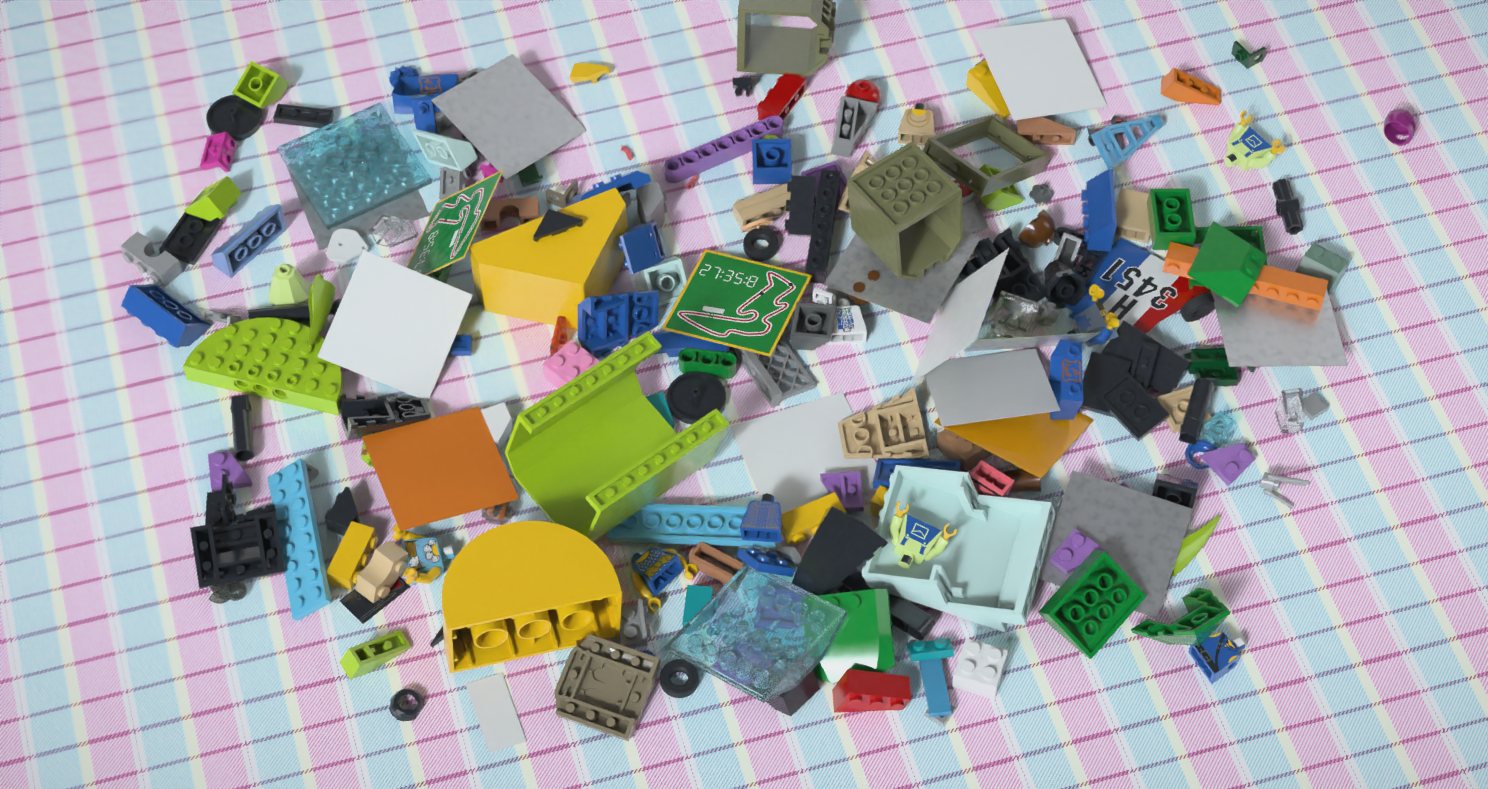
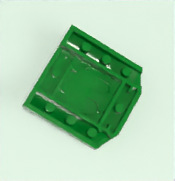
[801,589,896,684]

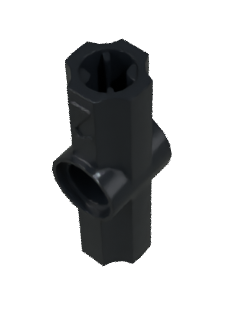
[1272,179,1304,235]

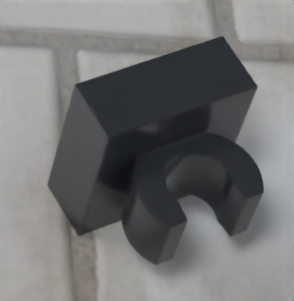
[733,78,752,97]

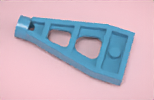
[1091,114,1163,169]

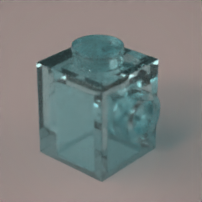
[1202,410,1236,448]

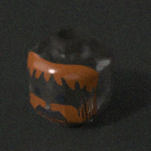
[482,502,514,525]

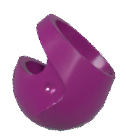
[1383,109,1416,146]

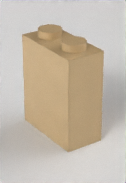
[1114,188,1150,244]

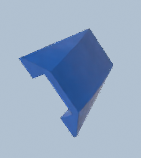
[578,290,659,359]

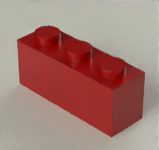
[757,73,806,121]

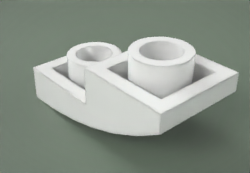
[813,288,837,307]

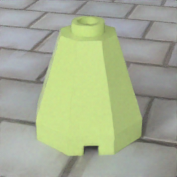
[268,264,310,306]

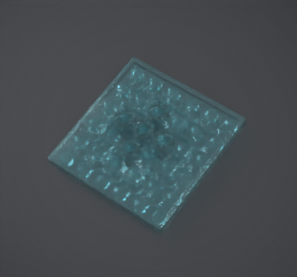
[277,102,432,230]

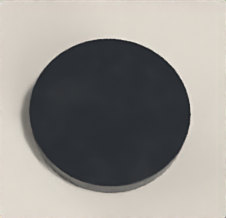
[206,95,263,141]
[667,371,726,425]

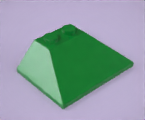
[1187,221,1268,307]

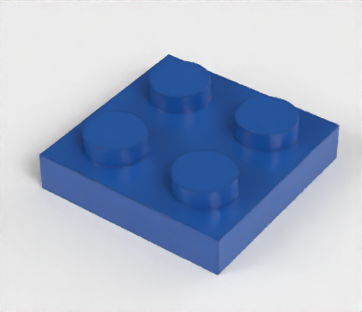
[737,547,795,577]

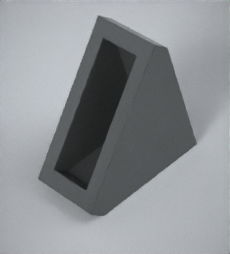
[1053,232,1083,269]

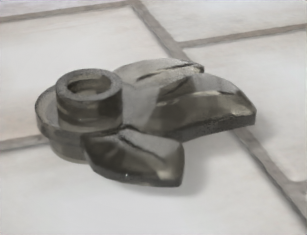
[209,581,247,604]

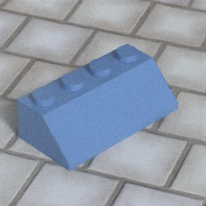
[211,204,287,278]

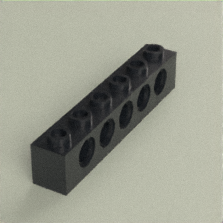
[805,169,841,284]

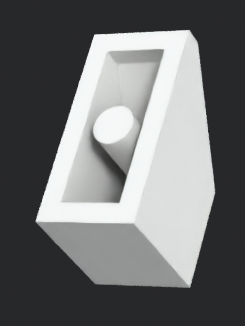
[481,402,515,452]

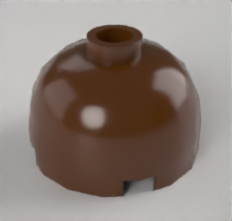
[1017,209,1056,248]

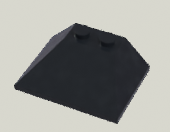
[190,511,286,589]

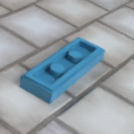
[919,658,952,718]

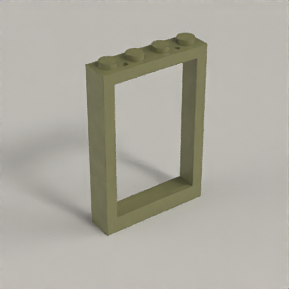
[923,116,1050,197]

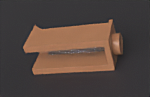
[688,542,745,591]

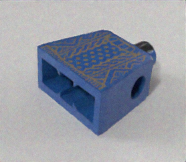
[740,493,783,543]

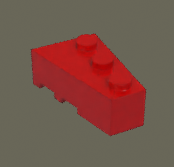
[832,669,911,713]

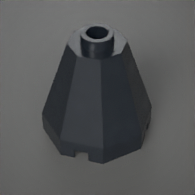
[1044,261,1086,309]

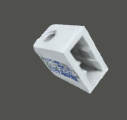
[828,299,867,345]

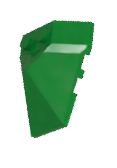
[1131,587,1230,646]

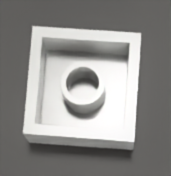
[952,638,1008,699]

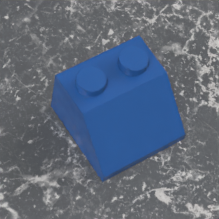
[752,139,792,184]

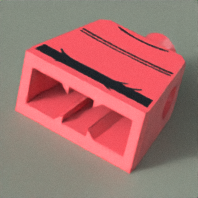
[969,460,1015,497]

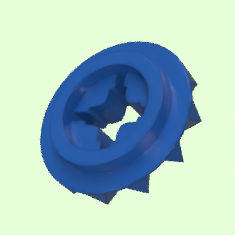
[389,65,419,87]

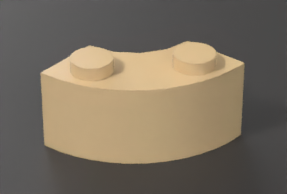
[355,540,408,603]

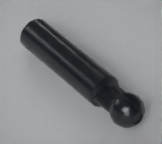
[248,299,342,323]

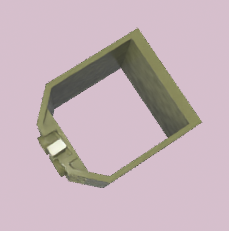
[737,0,836,76]
[847,141,964,281]

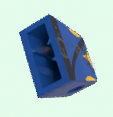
[1188,632,1245,684]

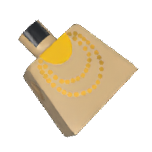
[897,103,935,146]

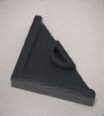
[533,209,583,242]

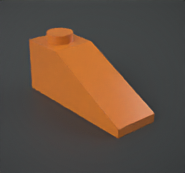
[1160,68,1221,105]

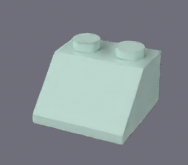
[639,256,687,306]

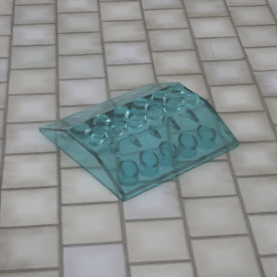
[664,563,847,703]

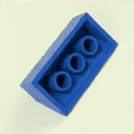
[1081,169,1117,252]
[121,284,211,348]

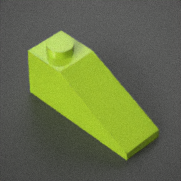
[339,630,411,680]

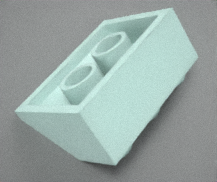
[412,129,478,172]

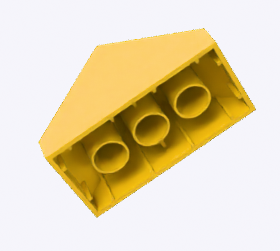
[469,188,627,331]

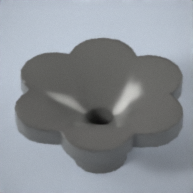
[1029,184,1054,204]

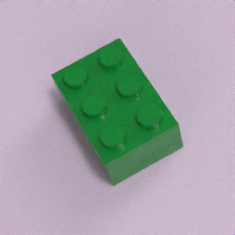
[1147,188,1196,250]

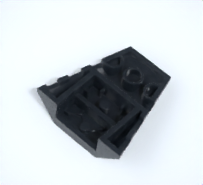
[959,227,1046,317]
[340,394,431,440]
[791,506,888,596]

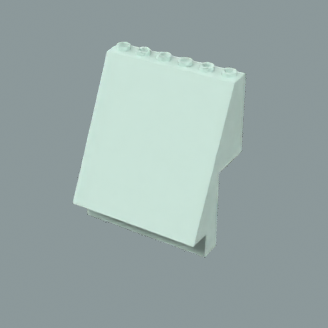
[862,465,1056,633]

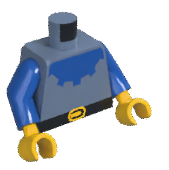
[1067,284,1119,347]

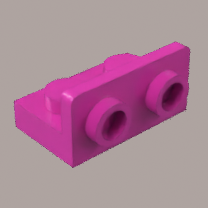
[200,132,237,173]

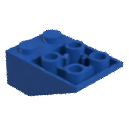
[619,220,666,275]

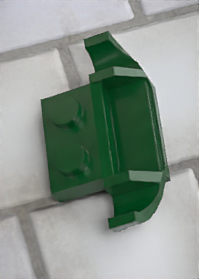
[1181,348,1254,387]

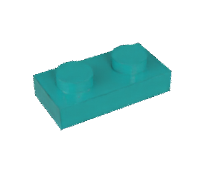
[907,638,954,662]

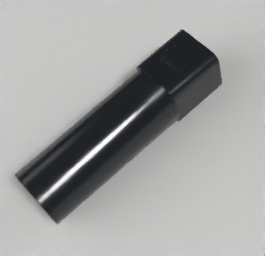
[1179,378,1214,445]
[230,395,254,461]

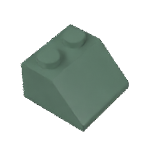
[1295,243,1349,295]

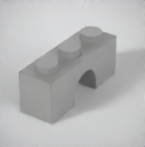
[120,231,182,287]

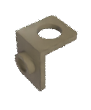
[546,179,578,208]

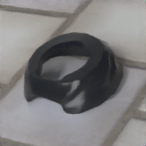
[389,688,424,722]

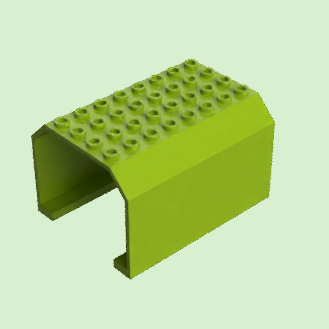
[505,331,730,541]

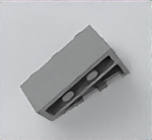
[830,96,878,158]

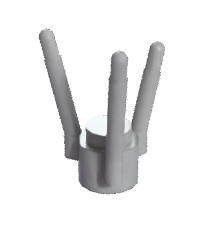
[1260,472,1311,508]

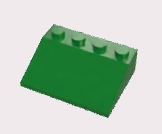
[1038,550,1147,659]

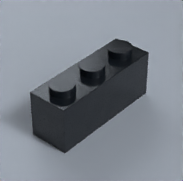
[784,175,815,237]

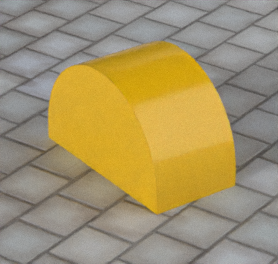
[442,521,622,674]

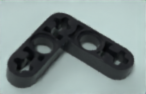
[1053,227,1107,287]

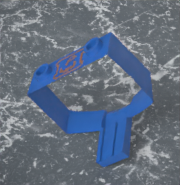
[392,74,460,134]
[1048,339,1083,420]

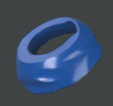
[1185,440,1217,469]

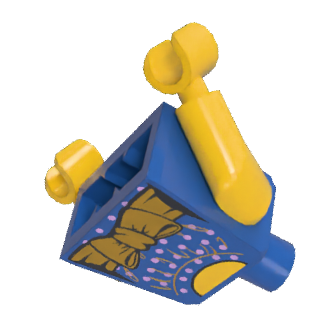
[631,547,698,614]

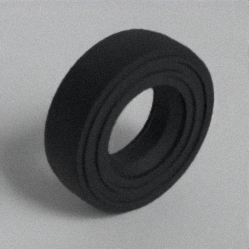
[743,228,778,261]
[1180,294,1215,322]
[660,659,699,698]

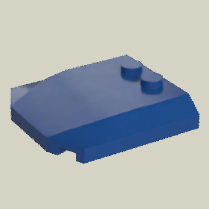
[563,171,652,208]

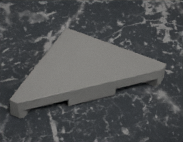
[205,310,242,324]
[770,545,802,572]

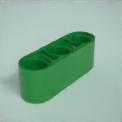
[678,348,737,379]

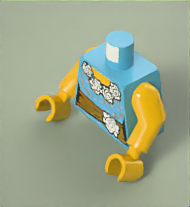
[392,524,454,585]

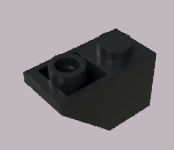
[325,486,360,536]

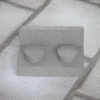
[439,167,471,200]
[620,598,651,648]

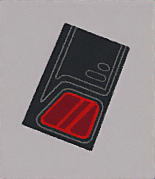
[340,576,410,624]

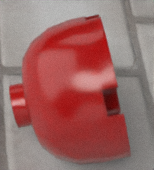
[844,79,882,113]

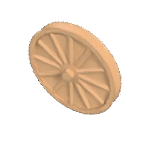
[740,217,775,233]

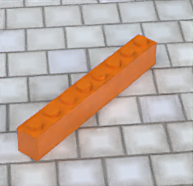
[1162,242,1328,311]

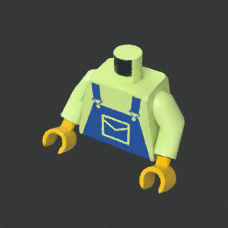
[1224,110,1286,171]
[889,501,957,569]

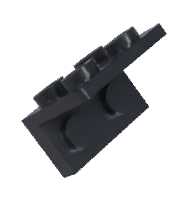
[205,474,237,529]

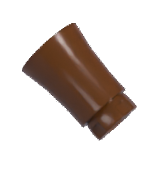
[1002,468,1041,493]

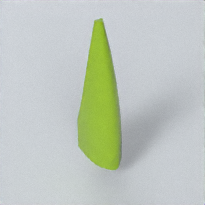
[308,274,336,347]
[1171,515,1220,577]

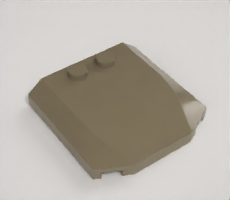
[554,634,661,742]

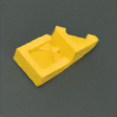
[569,63,611,84]

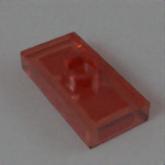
[550,316,567,357]

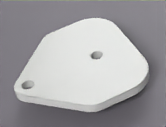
[326,228,368,263]

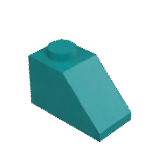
[682,585,717,633]

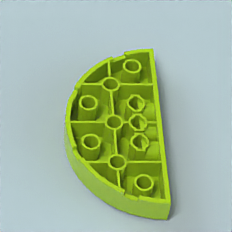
[183,317,344,416]

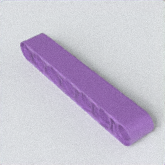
[664,116,783,183]

